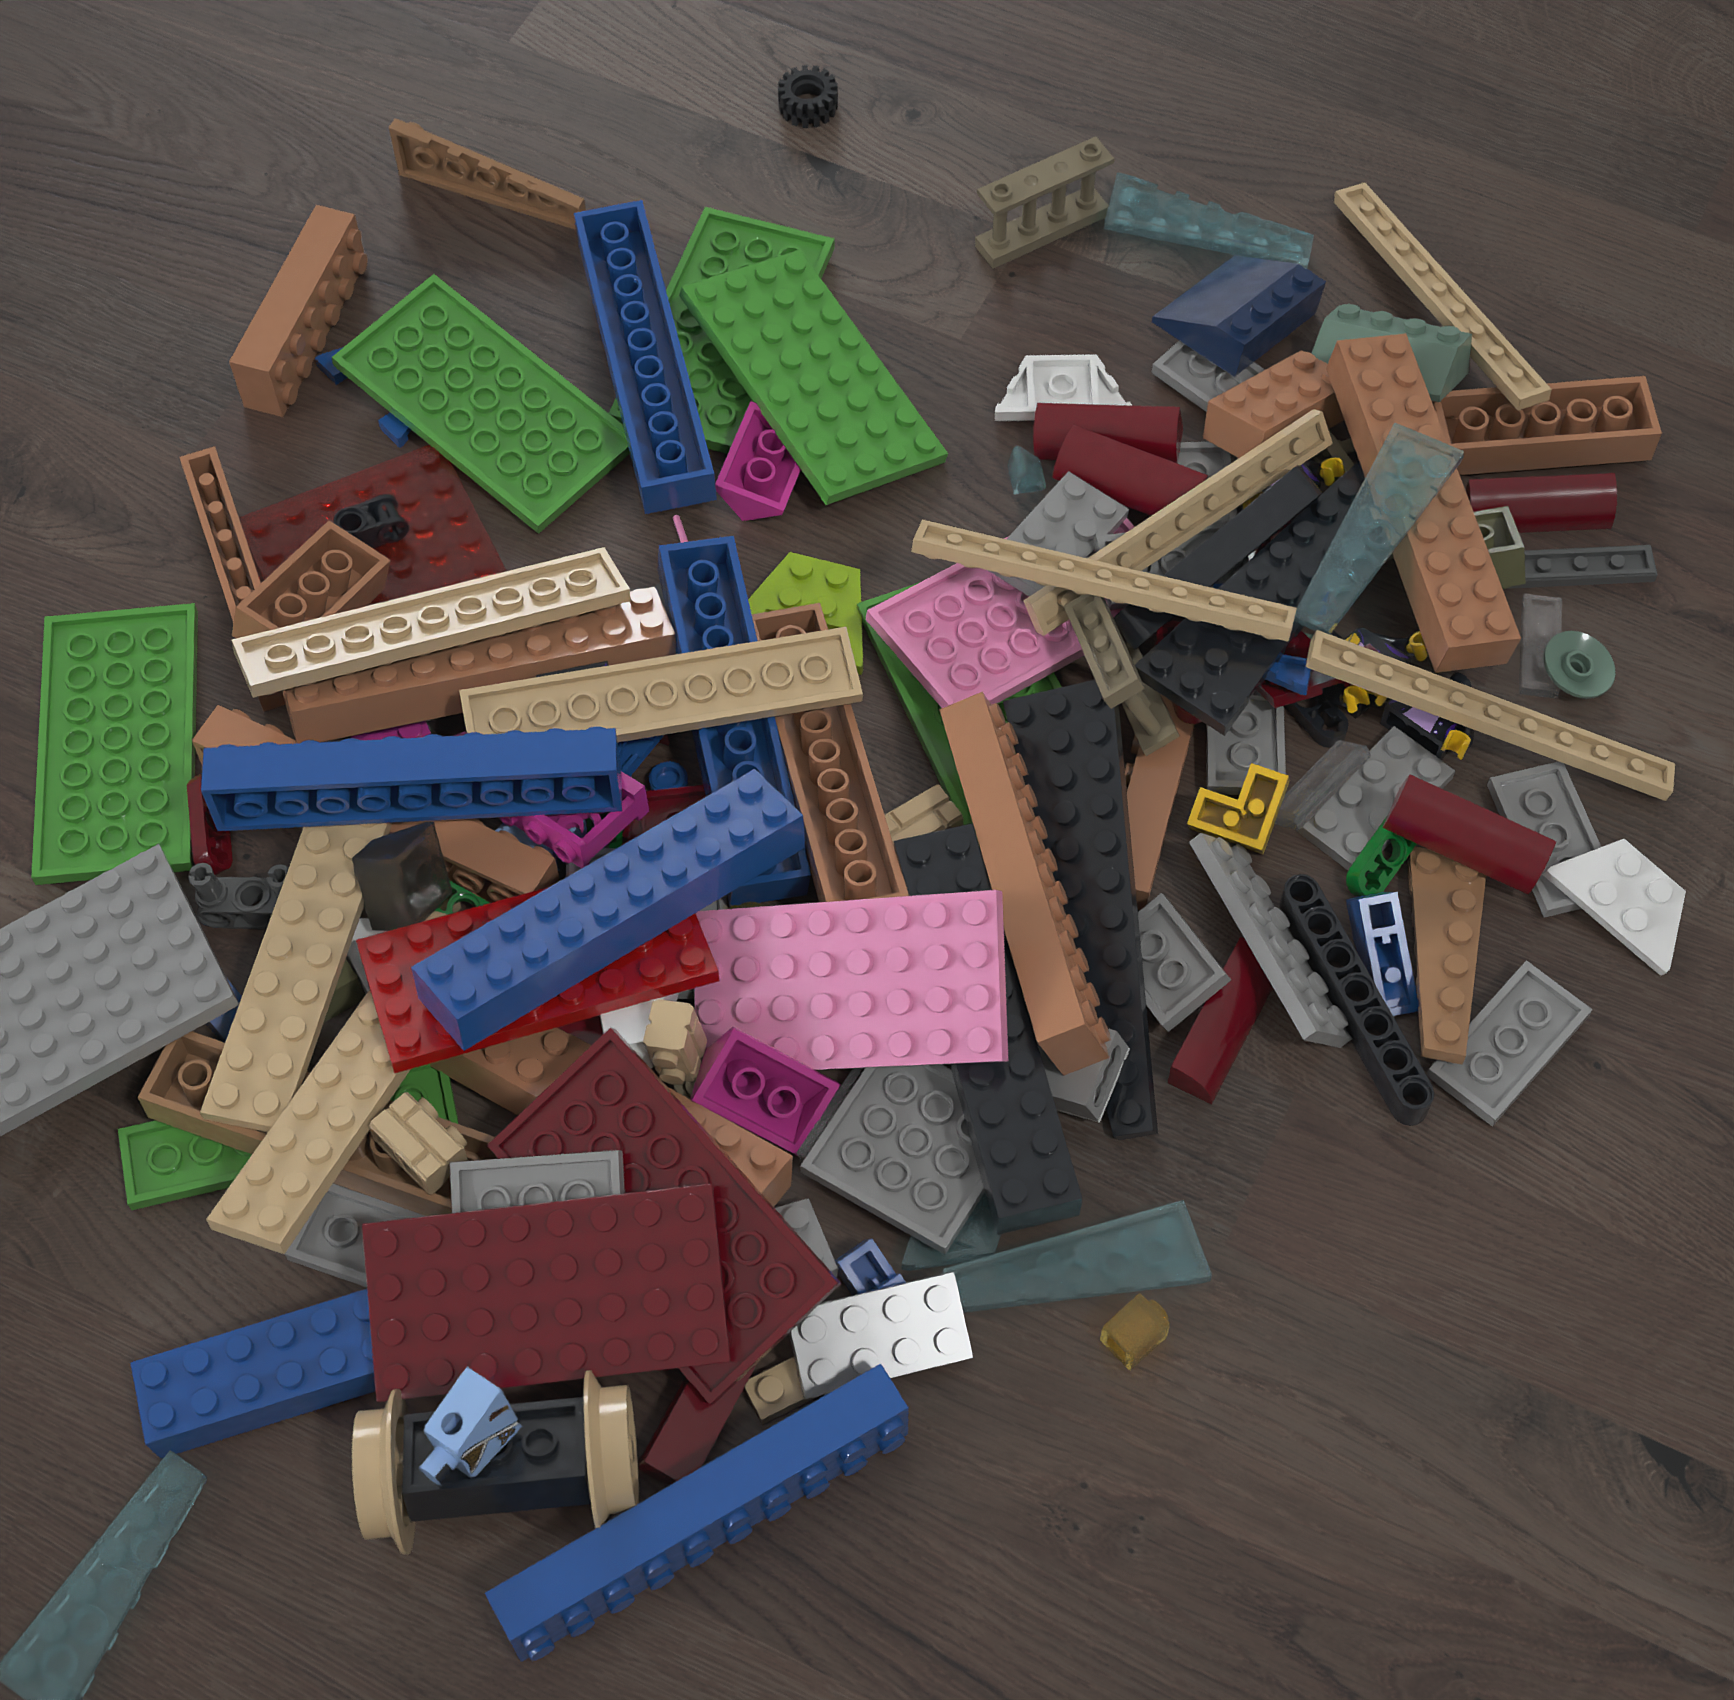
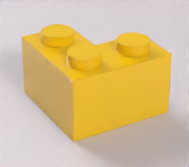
[1187,763,1290,854]

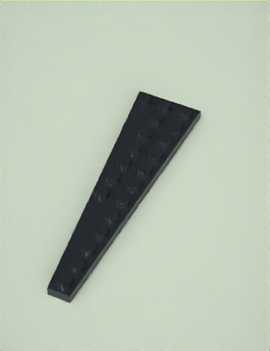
[1135,461,1380,736]
[1003,680,1158,1140]

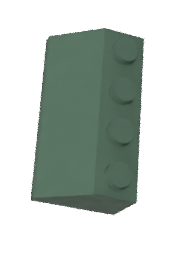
[1311,304,1472,402]

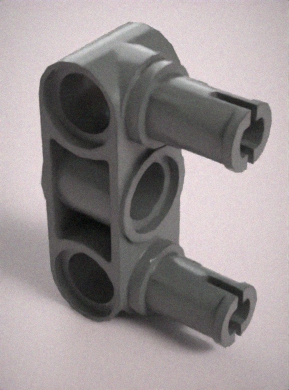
[189,863,289,930]

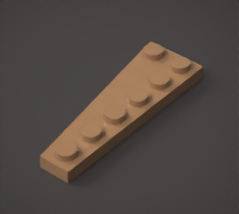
[389,118,586,230]
[1407,847,1486,1065]

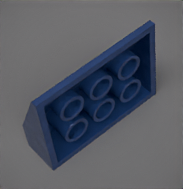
[1151,255,1326,377]

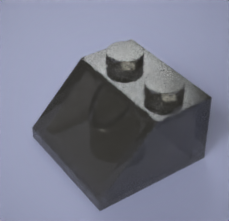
[352,822,453,931]

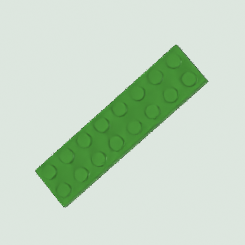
[118,1064,459,1210]

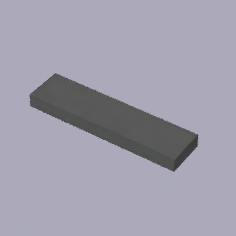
[1508,545,1658,589]

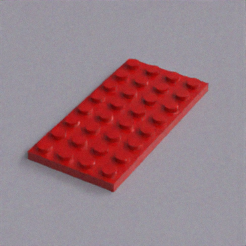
[356,887,720,1074]

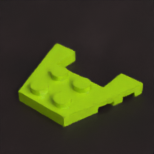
[748,552,863,675]

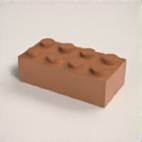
[1203,350,1344,458]
[232,521,390,638]

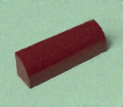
[1033,403,1183,464]
[1052,425,1208,516]
[1465,473,1617,533]
[1383,774,1557,894]
[1167,937,1273,1105]
[638,1364,757,1485]

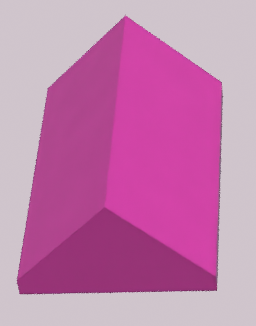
[715,401,801,521]
[690,1027,840,1155]

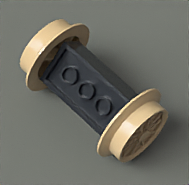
[352,1370,639,1555]

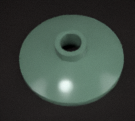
[1543,631,1615,699]

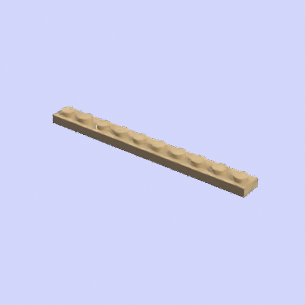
[1334,182,1552,410]
[1023,409,1333,636]
[912,520,1297,642]
[1306,630,1675,801]

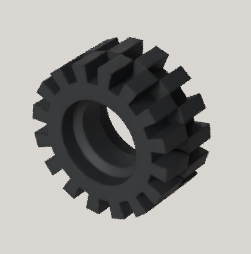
[778,65,838,128]

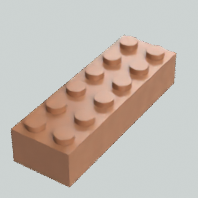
[229,205,368,417]
[1432,376,1662,475]

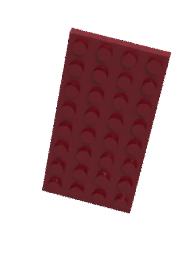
[487,1027,841,1405]
[362,1184,731,1402]

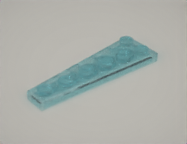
[1104,172,1314,269]
[1294,423,1464,634]
[942,1200,1212,1313]
[0,1450,207,1700]

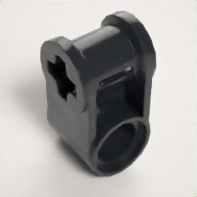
[333,494,410,549]

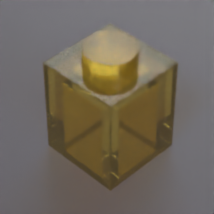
[1100,1293,1170,1371]

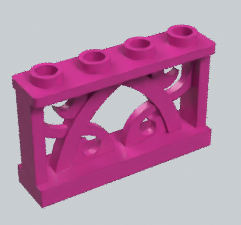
[499,772,649,869]

